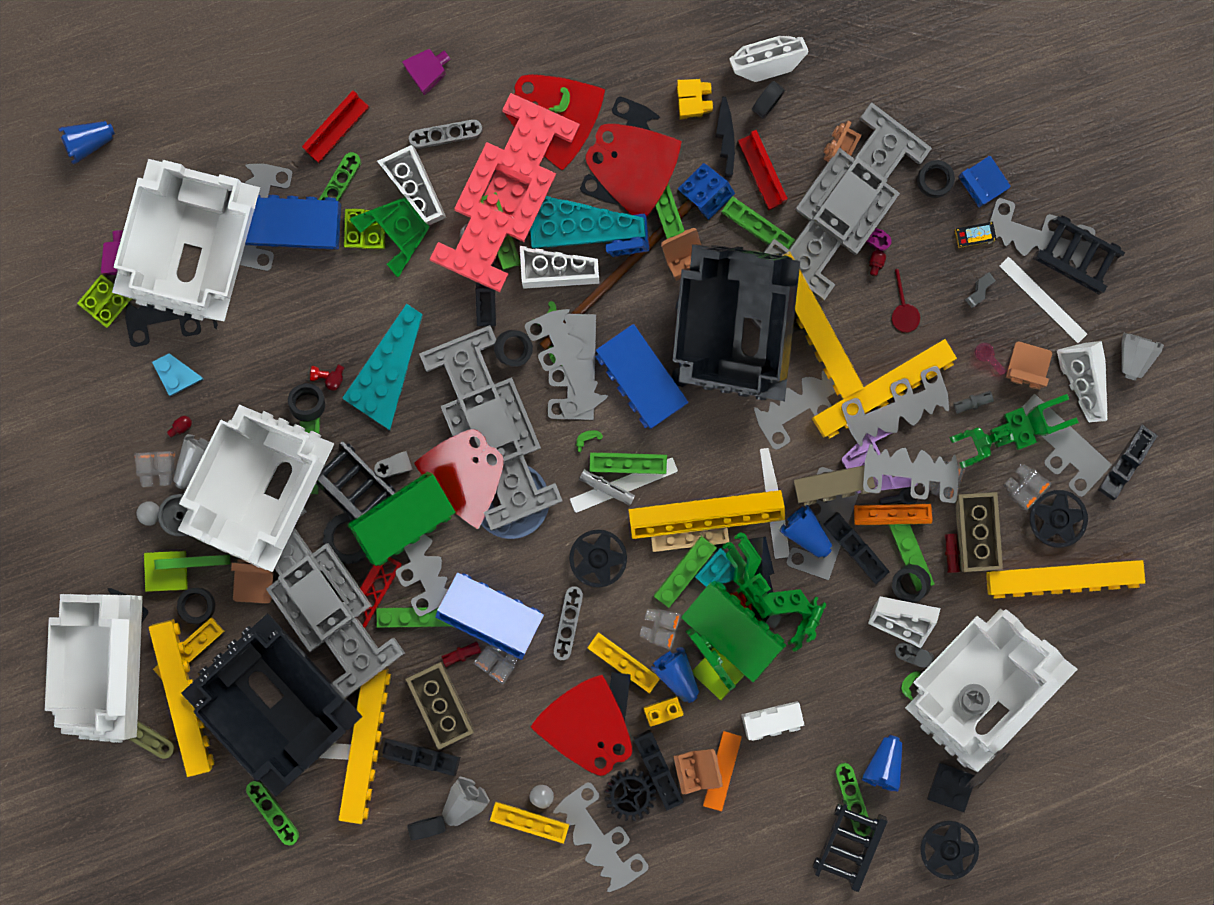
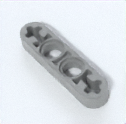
[409,120,482,149]
[554,586,583,660]

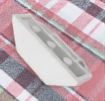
[729,36,808,82]

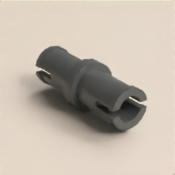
[953,390,994,414]

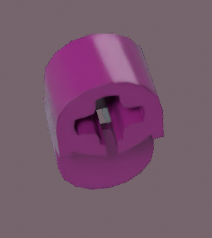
[865,228,891,251]

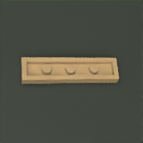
[651,527,729,552]

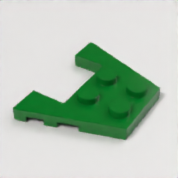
[349,197,430,277]
[685,627,736,691]

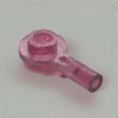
[975,343,1007,375]

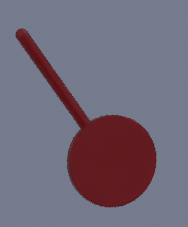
[892,269,920,332]

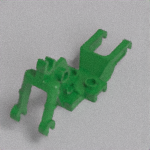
[949,394,1079,469]
[722,532,826,652]

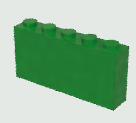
[347,472,456,566]
[681,581,787,682]

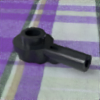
[879,487,918,505]

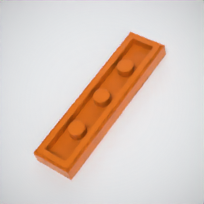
[854,504,932,525]
[703,731,742,811]

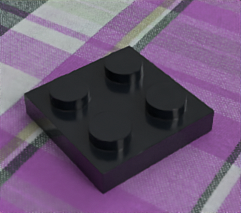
[927,763,975,813]

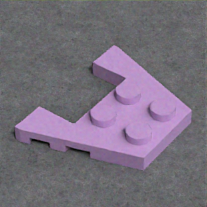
[841,428,918,493]

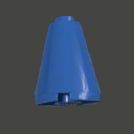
[58,121,115,164]
[780,505,832,558]
[651,647,699,703]
[862,735,903,792]

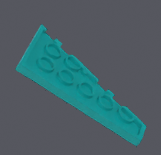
[530,196,646,249]
[342,304,423,431]

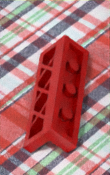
[302,90,370,163]
[738,130,788,211]
[360,557,402,628]

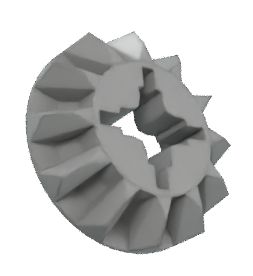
[958,684,990,715]

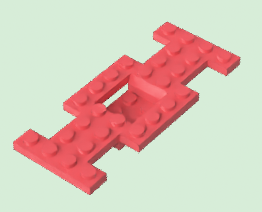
[430,93,580,292]

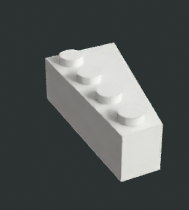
[377,145,446,225]

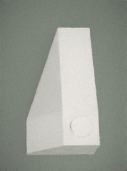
[1057,341,1107,422]

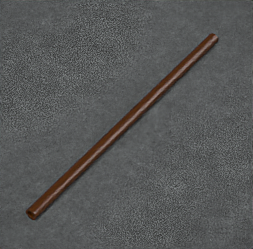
[540,172,721,350]

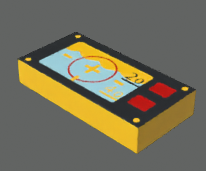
[955,222,997,248]

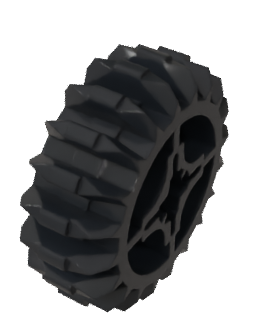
[604,768,656,821]

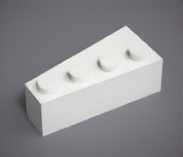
[520,246,599,289]

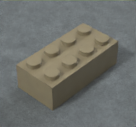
[794,465,878,506]
[955,492,1003,572]
[406,661,475,750]

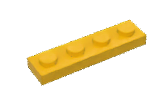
[153,617,225,679]
[587,632,660,694]
[490,801,570,844]

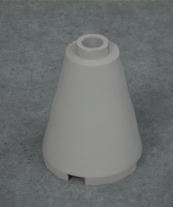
[173,434,209,490]

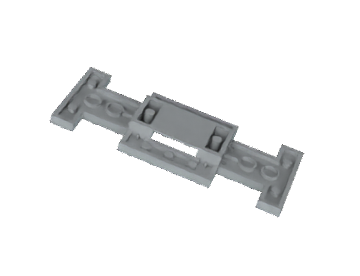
[763,102,932,301]
[419,325,563,531]
[266,508,405,698]

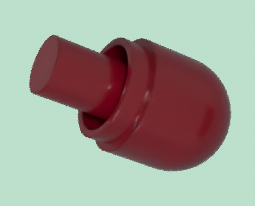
[869,250,886,276]
[325,364,345,391]
[167,416,192,438]

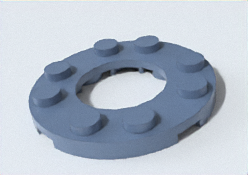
[481,466,549,539]

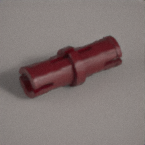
[945,534,960,573]
[441,641,481,667]

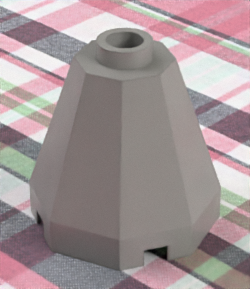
[1121,332,1164,380]
[442,776,490,826]

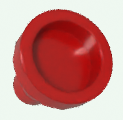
[310,366,329,381]

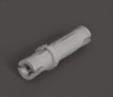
[579,469,635,506]

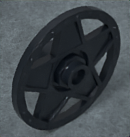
[1030,490,1088,548]
[569,530,627,587]
[920,821,979,880]

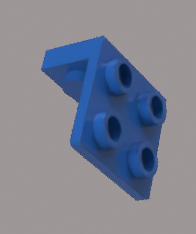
[958,156,1011,208]
[678,163,735,220]
[606,214,649,257]

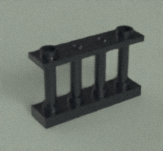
[1032,216,1125,295]
[315,441,396,521]
[812,800,888,892]

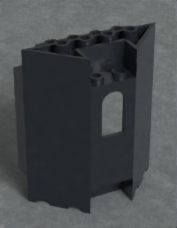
[673,244,800,402]
[181,613,363,797]

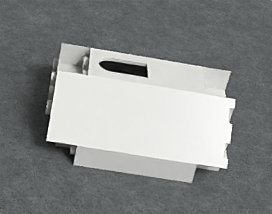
[112,159,260,321]
[178,405,334,572]
[45,594,143,742]
[905,608,1078,772]

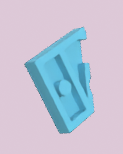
[152,354,204,396]

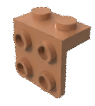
[823,120,861,161]
[661,228,701,281]
[1005,342,1052,390]
[231,559,274,603]
[673,749,723,794]

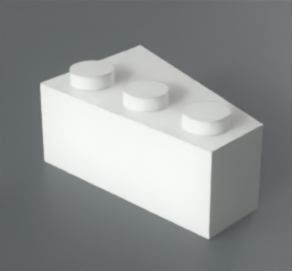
[868,596,941,648]
[741,701,804,741]

